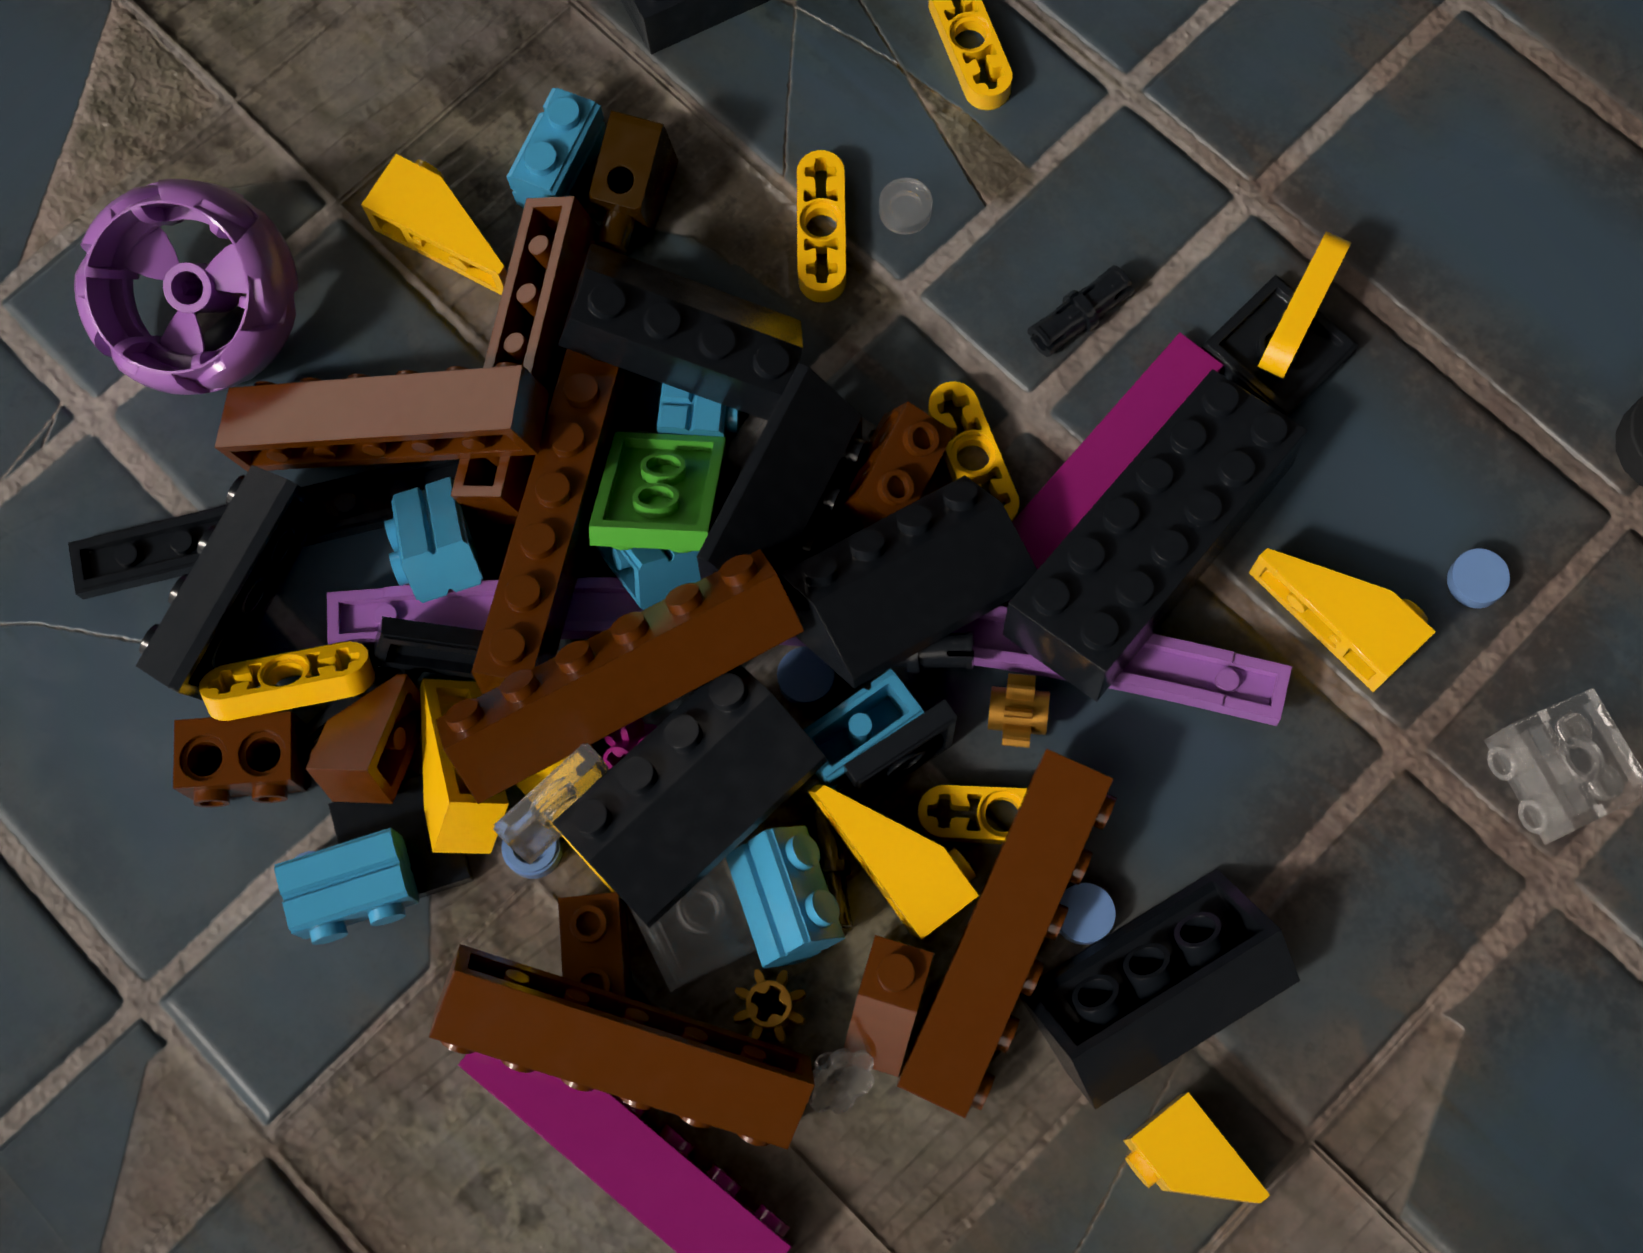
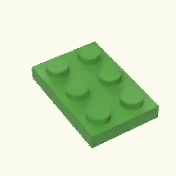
[589,432,726,553]

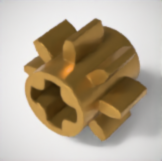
[988,673,1050,748]
[733,969,806,1044]

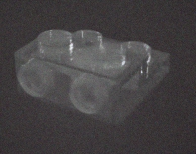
[1484,688,1643,845]

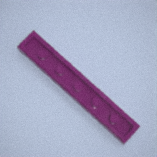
[1003,332,1223,607]

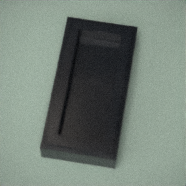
[372,616,483,679]

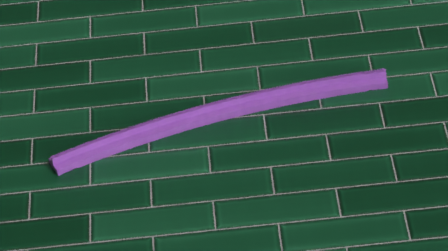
[327,577,1292,726]

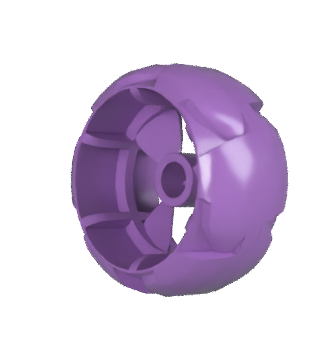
[74,179,299,395]

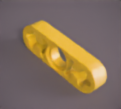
[928,0,1012,110]
[797,150,846,303]
[1258,231,1352,378]
[928,381,1019,521]
[199,641,375,721]
[917,785,1027,844]

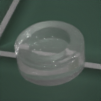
[879,178,933,235]

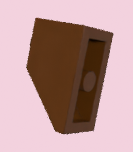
[306,674,421,804]
[841,935,934,1077]

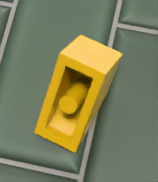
[1123,1092,1270,1203]

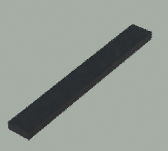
[68,459,460,600]

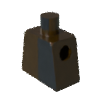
[589,110,679,253]

